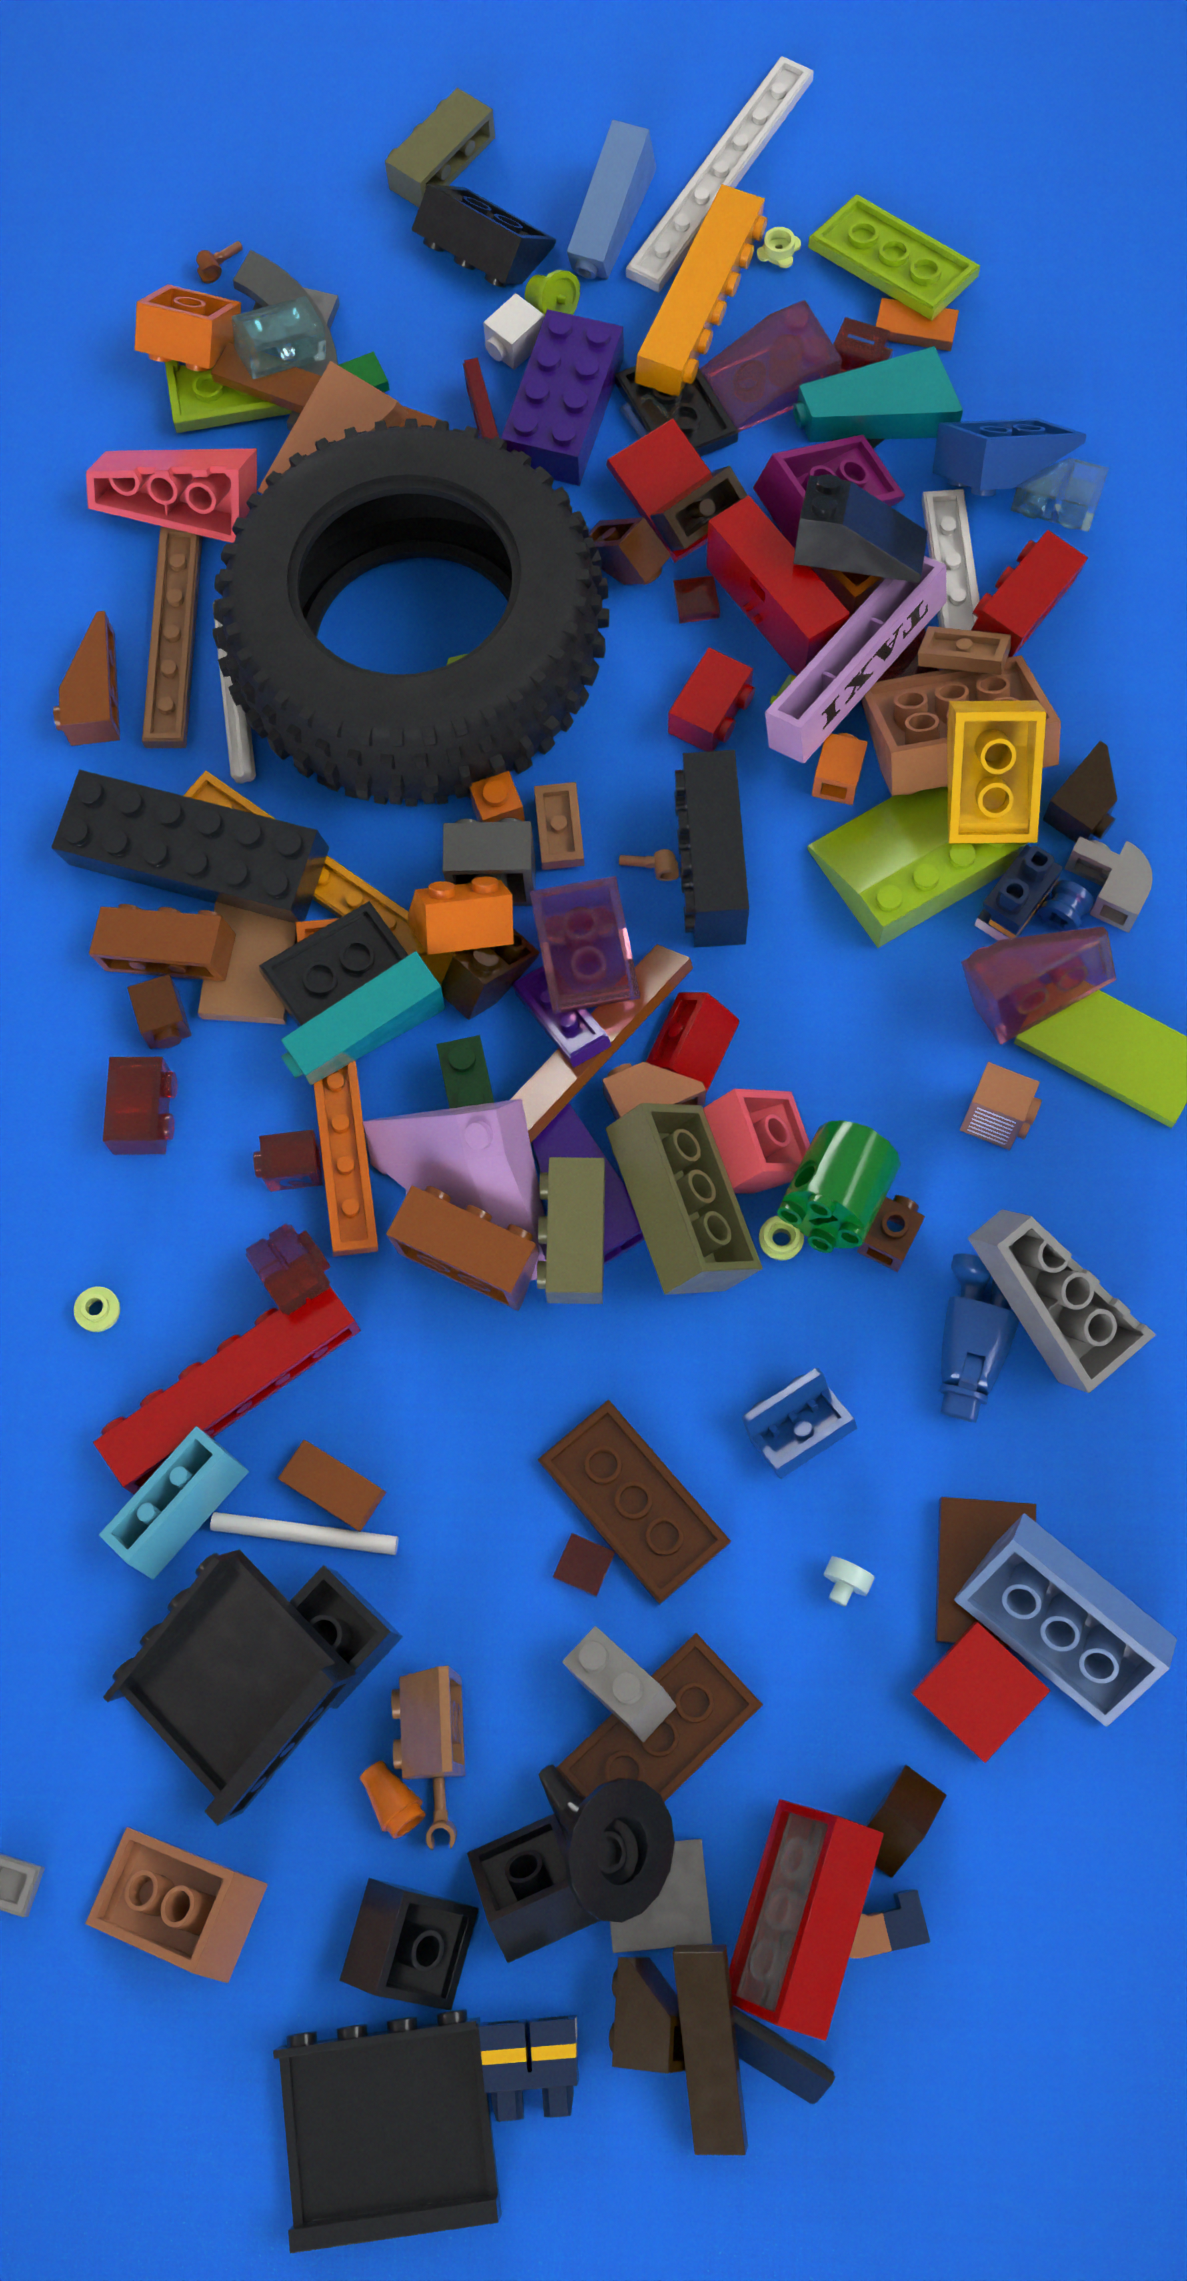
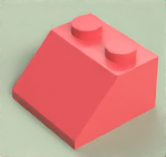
[703,1088,810,1193]

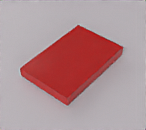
[606,419,711,563]

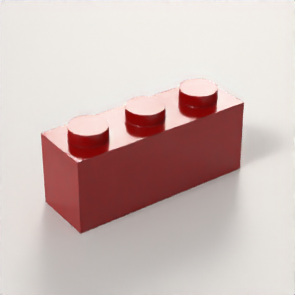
[971,530,1088,658]

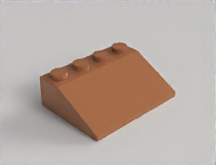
[861,655,1061,796]

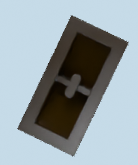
[864,1765,947,1878]

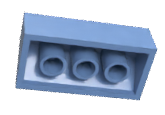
[954,1513,1177,1727]

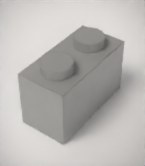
[562,1626,676,1743]

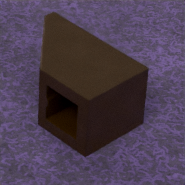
[441,928,540,1020]
[609,1956,686,2074]

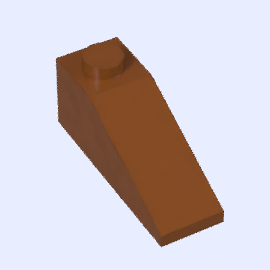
[53,611,120,746]

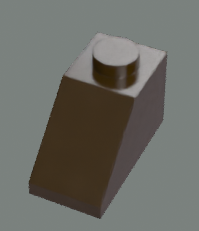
[1043,741,1117,843]

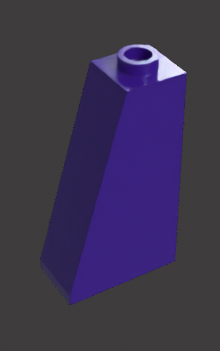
[531,1103,645,1265]

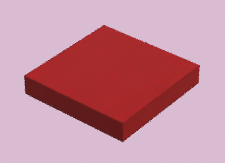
[911,1621,1051,1763]

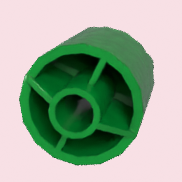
[777,1120,901,1253]

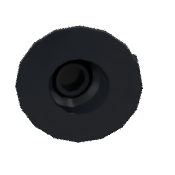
[539,1764,675,1923]

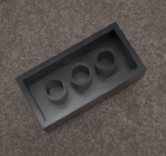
[674,750,749,948]

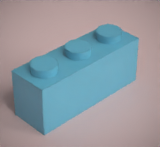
[99,1426,249,1580]

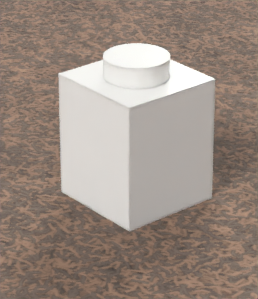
[483,293,544,370]

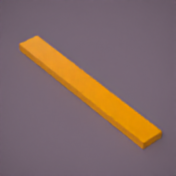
[183,770,464,986]

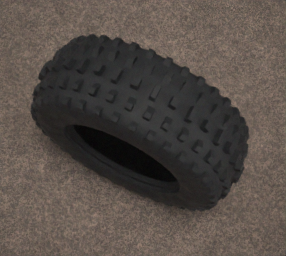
[212,418,609,806]

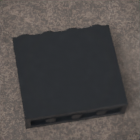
[103,1549,357,1826]
[273,2009,502,2253]

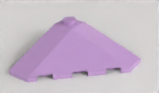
[363,1099,547,1280]

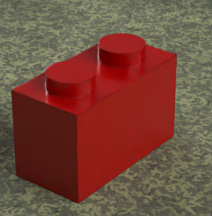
[668,647,756,752]

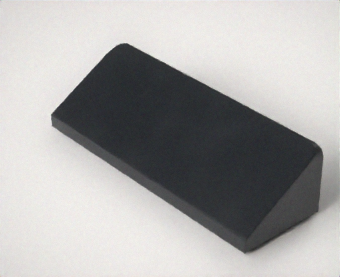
[733,2006,836,2104]

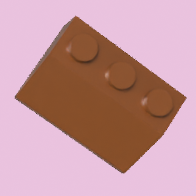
[386,1185,539,1311]

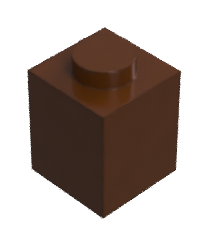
[127,974,192,1049]

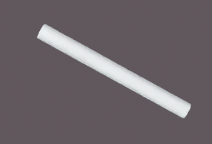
[210,1512,398,1555]

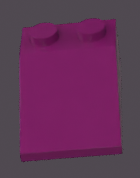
[753,435,905,548]

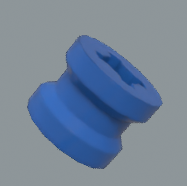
[1039,880,1095,934]

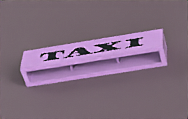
[765,556,946,764]

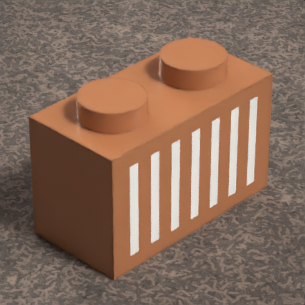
[960,1062,1042,1150]

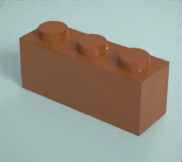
[89,904,236,981]

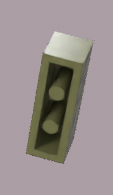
[385,87,495,208]
[537,1157,605,1304]

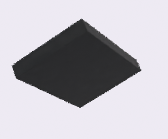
[615,366,738,457]
[259,901,409,1027]

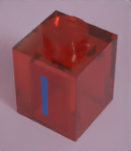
[829,317,893,375]

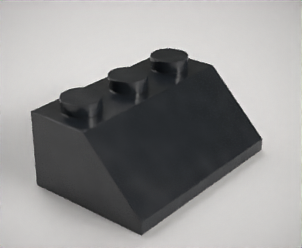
[412,184,556,288]

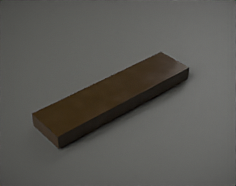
[673,1944,748,2155]

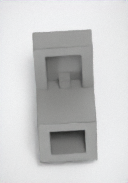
[1065,836,1153,933]

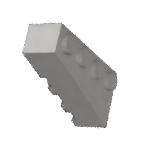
[968,1209,1156,1393]

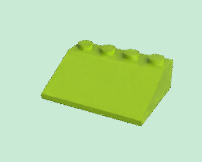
[807,787,1028,948]

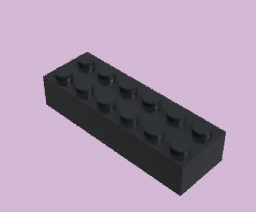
[51,769,329,923]

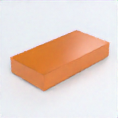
[874,298,959,351]

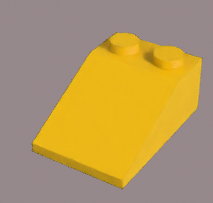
[947,700,1046,844]

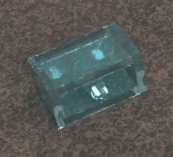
[231,296,326,379]

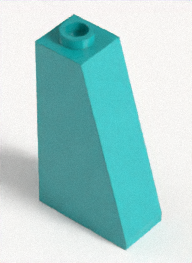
[793,346,963,442]
[281,951,445,1086]

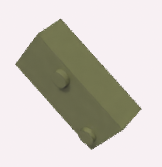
[605,1103,763,1295]

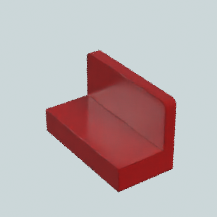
[645,992,739,1093]

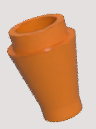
[359,1761,426,1839]

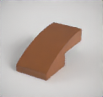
[278,1440,386,1532]

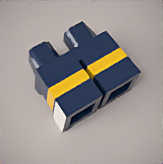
[974,844,1063,949]
[478,2015,579,2122]

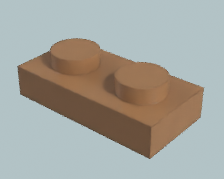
[918,626,1011,675]
[534,782,585,870]

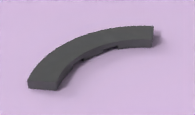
[233,250,338,431]

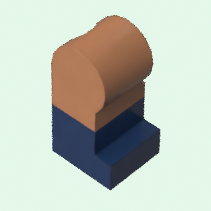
[849,1889,930,1958]

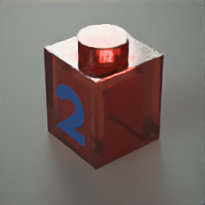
[253,1130,323,1192]

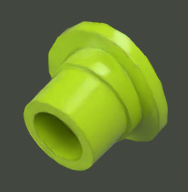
[525,270,580,317]

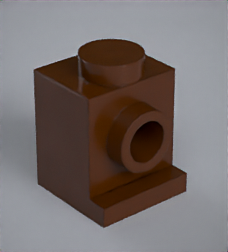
[857,1195,925,1272]

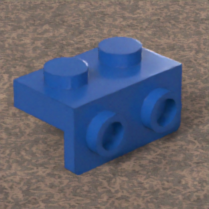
[742,1368,857,1479]

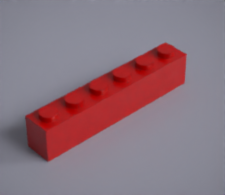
[93,1278,361,1494]

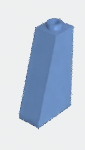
[567,119,656,279]

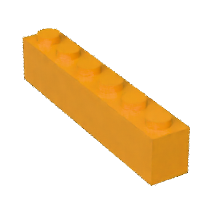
[635,184,768,396]

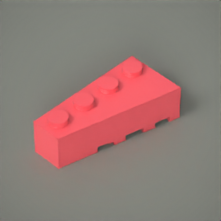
[86,448,257,543]

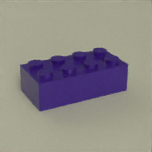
[501,309,624,486]

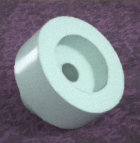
[823,1556,875,1607]

